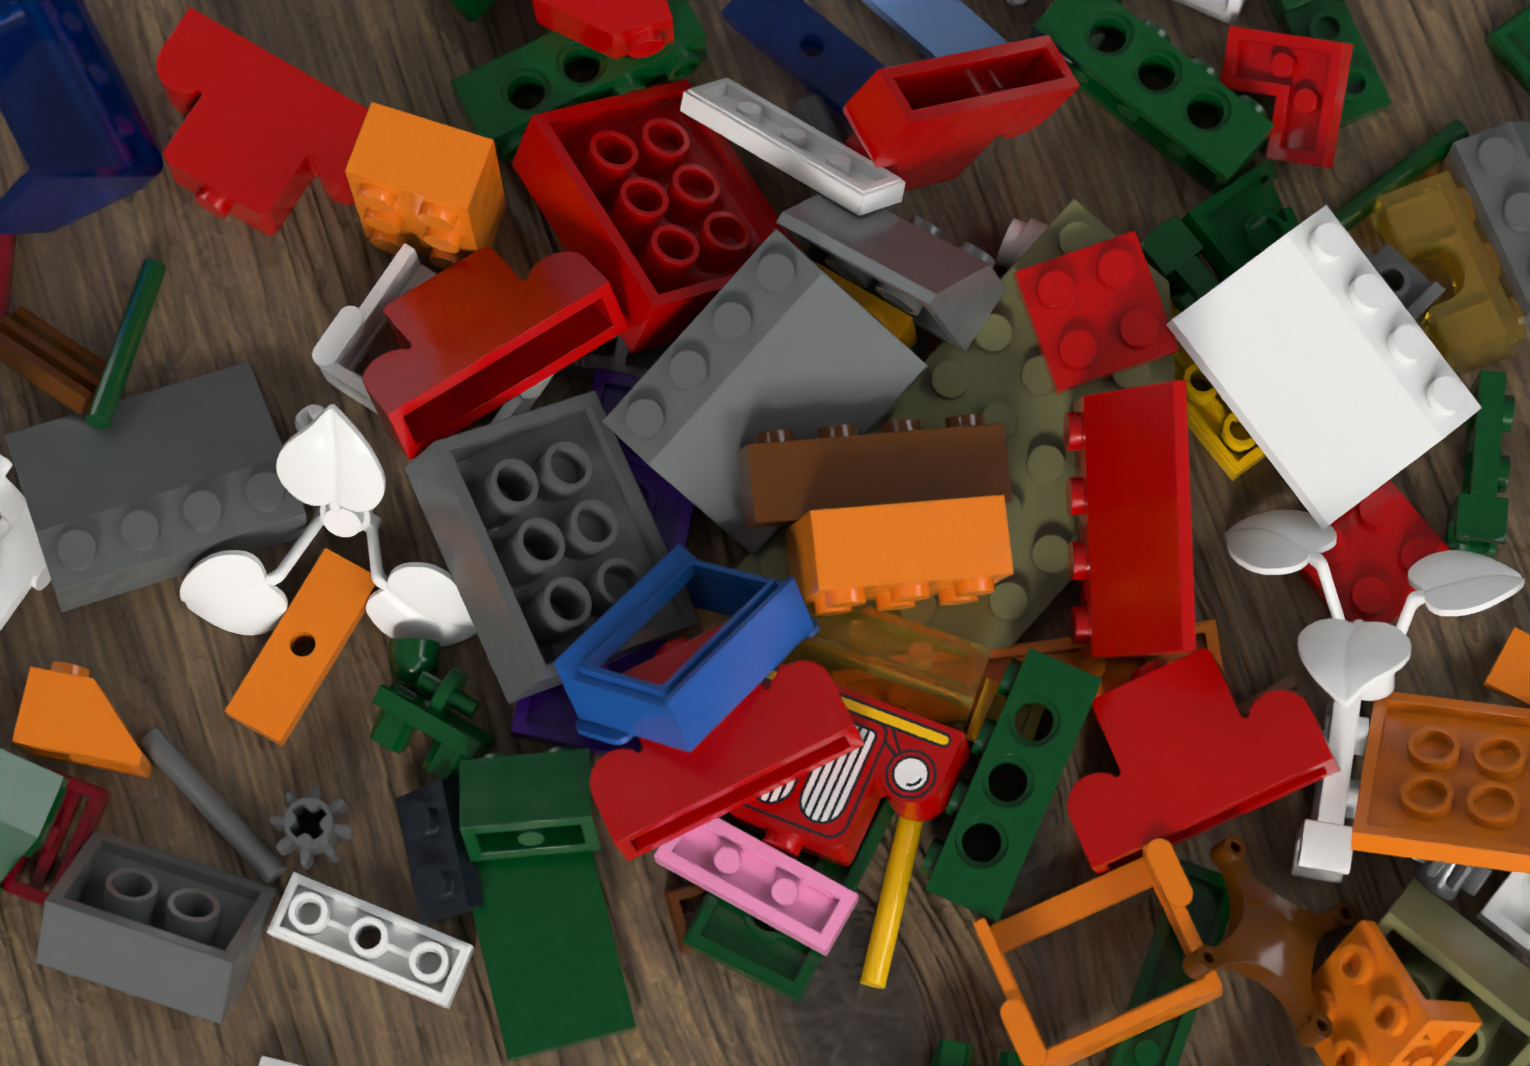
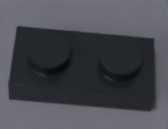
[395,779,485,924]

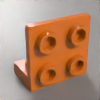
[1311,920,1483,1066]

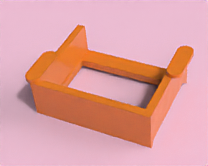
[973,838,1223,1066]

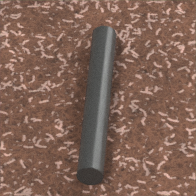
[139,728,286,885]

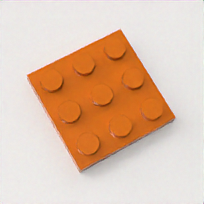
[1351,692,1530,874]

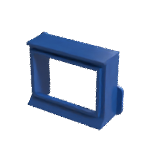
[553,543,820,752]

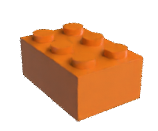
[345,102,507,270]
[784,495,1014,616]

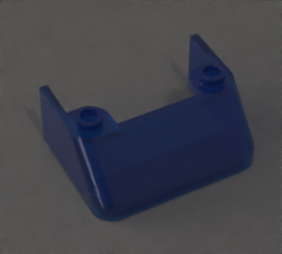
[0,0,163,234]

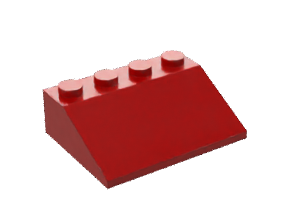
[512,79,787,354]
[1063,380,1196,659]

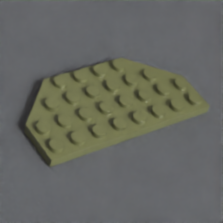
[735,199,1175,659]

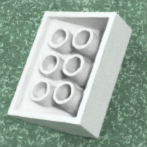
[1166,205,1482,530]

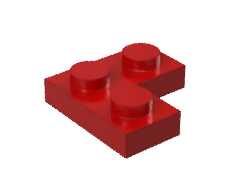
[1220,26,1353,168]

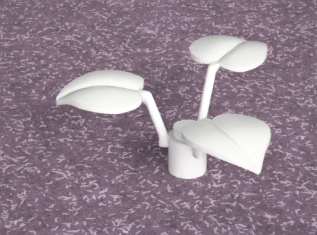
[180,404,477,647]
[1224,510,1525,708]

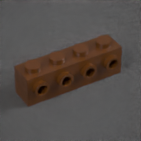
[737,414,1012,529]

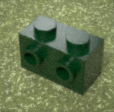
[460,747,601,862]

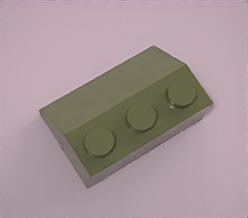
[1376,878,1530,1066]

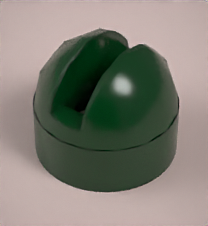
[388,638,440,686]

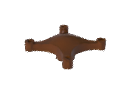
[1182,834,1357,1047]

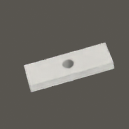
[267,872,475,1009]

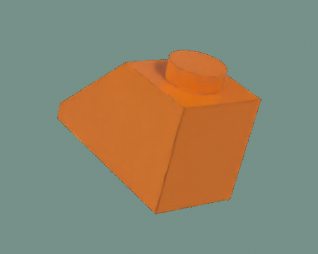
[12,662,152,778]

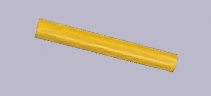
[860,816,924,989]

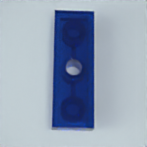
[722,0,887,120]

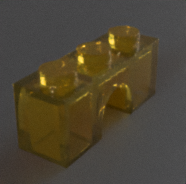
[1370,170,1526,377]

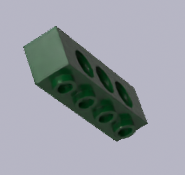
[450,0,707,162]
[1030,0,1274,195]
[919,648,1102,922]

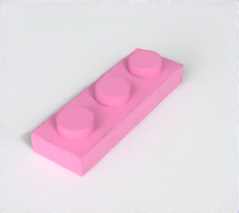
[654,818,859,956]

